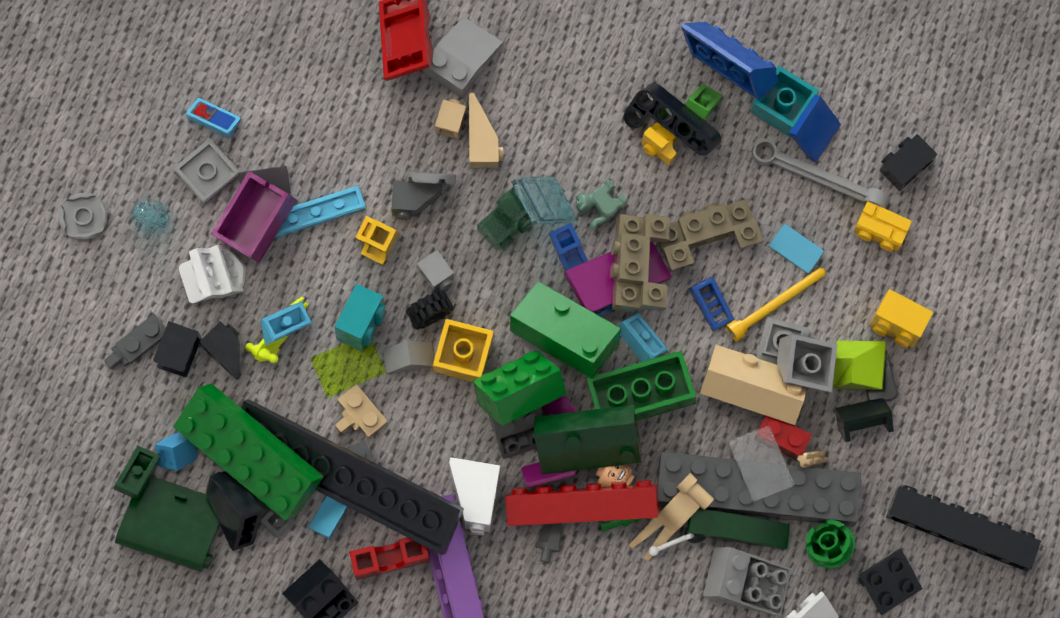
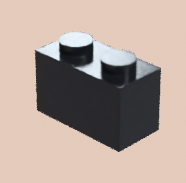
[880,134,938,191]

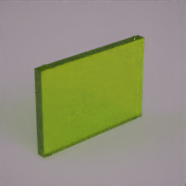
[310,342,386,397]

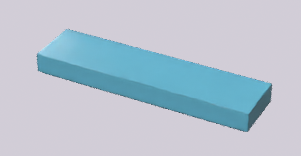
[274,185,366,239]

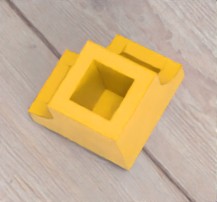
[641,122,678,166]
[355,216,400,265]

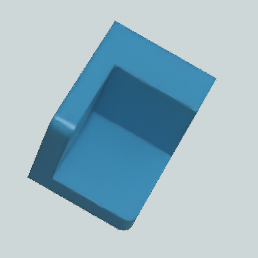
[155,433,198,471]

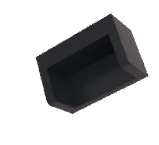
[835,397,894,442]

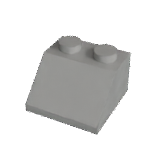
[777,334,837,393]

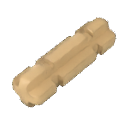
[797,450,828,468]

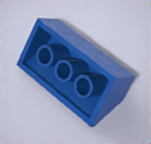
[681,22,779,100]

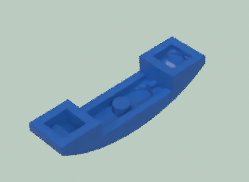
[549,223,614,317]

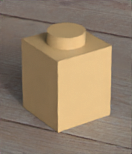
[435,99,466,139]

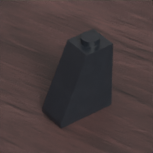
[206,471,263,551]

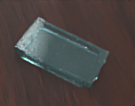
[511,176,576,224]

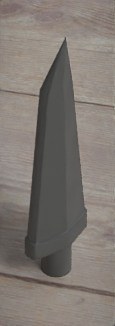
[535,482,563,563]

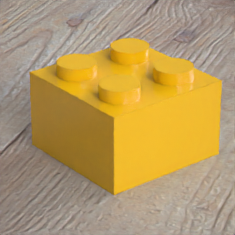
[869,289,933,348]
[433,319,494,382]

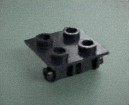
[858,548,922,616]

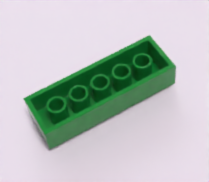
[173,383,324,521]

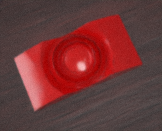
[379,0,433,81]

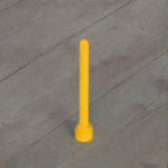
[725,268,826,342]

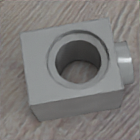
[417,250,454,292]

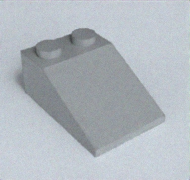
[423,17,503,99]

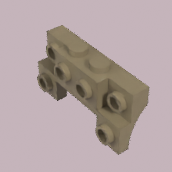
[658,199,764,272]
[610,214,670,312]

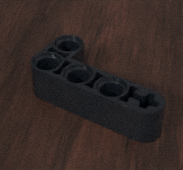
[624,83,721,156]

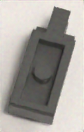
[104,314,166,369]

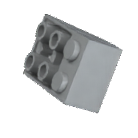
[703,547,792,617]

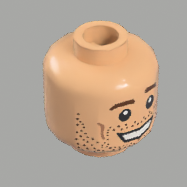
[596,465,635,487]

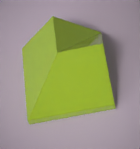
[833,340,886,390]

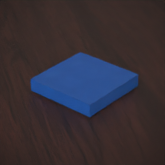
[790,95,841,162]

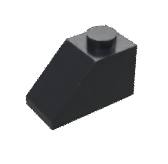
[199,321,240,380]

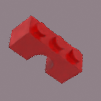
[349,537,430,580]

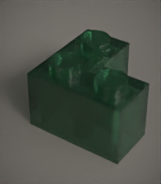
[477,186,534,251]

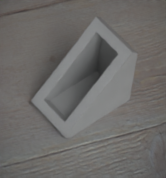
[383,340,434,374]

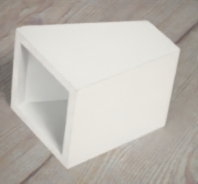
[449,457,500,536]

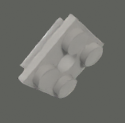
[756,316,810,365]

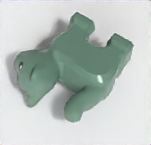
[576,179,628,230]

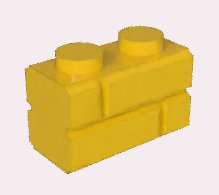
[853,201,912,252]

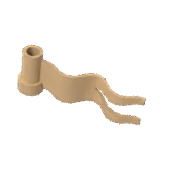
[629,473,714,561]

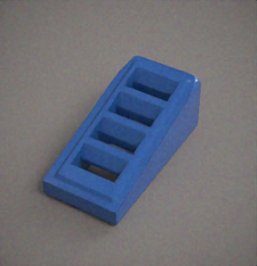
[688,276,735,331]

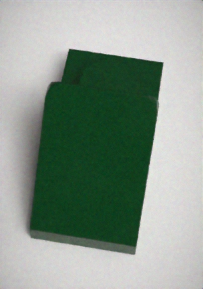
[114,446,160,500]

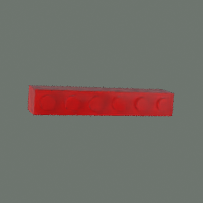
[505,480,660,526]

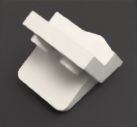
[179,245,246,303]

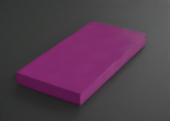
[564,242,672,313]

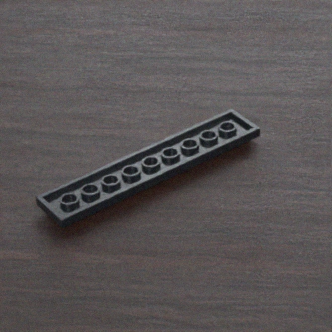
[241,399,464,555]

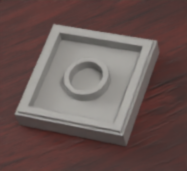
[173,138,240,205]

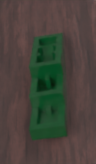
[687,509,790,550]

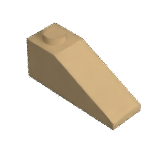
[469,93,503,168]

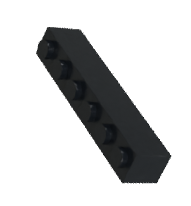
[886,485,1041,572]

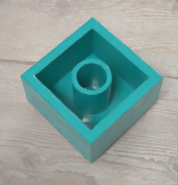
[750,65,819,137]
[334,283,386,352]

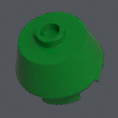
[806,520,855,569]

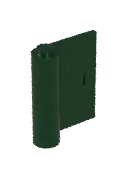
[115,476,219,572]

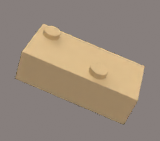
[700,345,807,425]

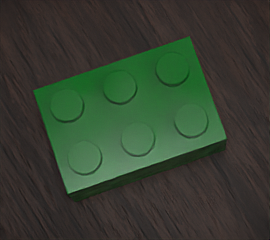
[472,350,566,426]

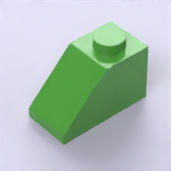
[685,84,723,130]

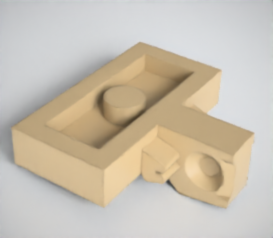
[335,384,388,438]

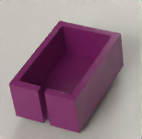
[211,171,297,263]

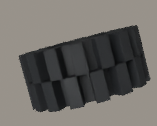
[406,290,454,330]

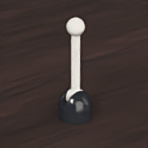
[649,527,706,556]

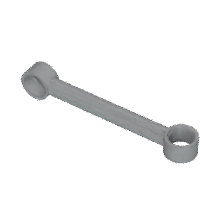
[752,139,890,209]

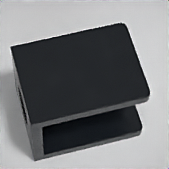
[153,321,202,377]

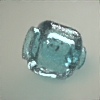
[131,198,169,233]

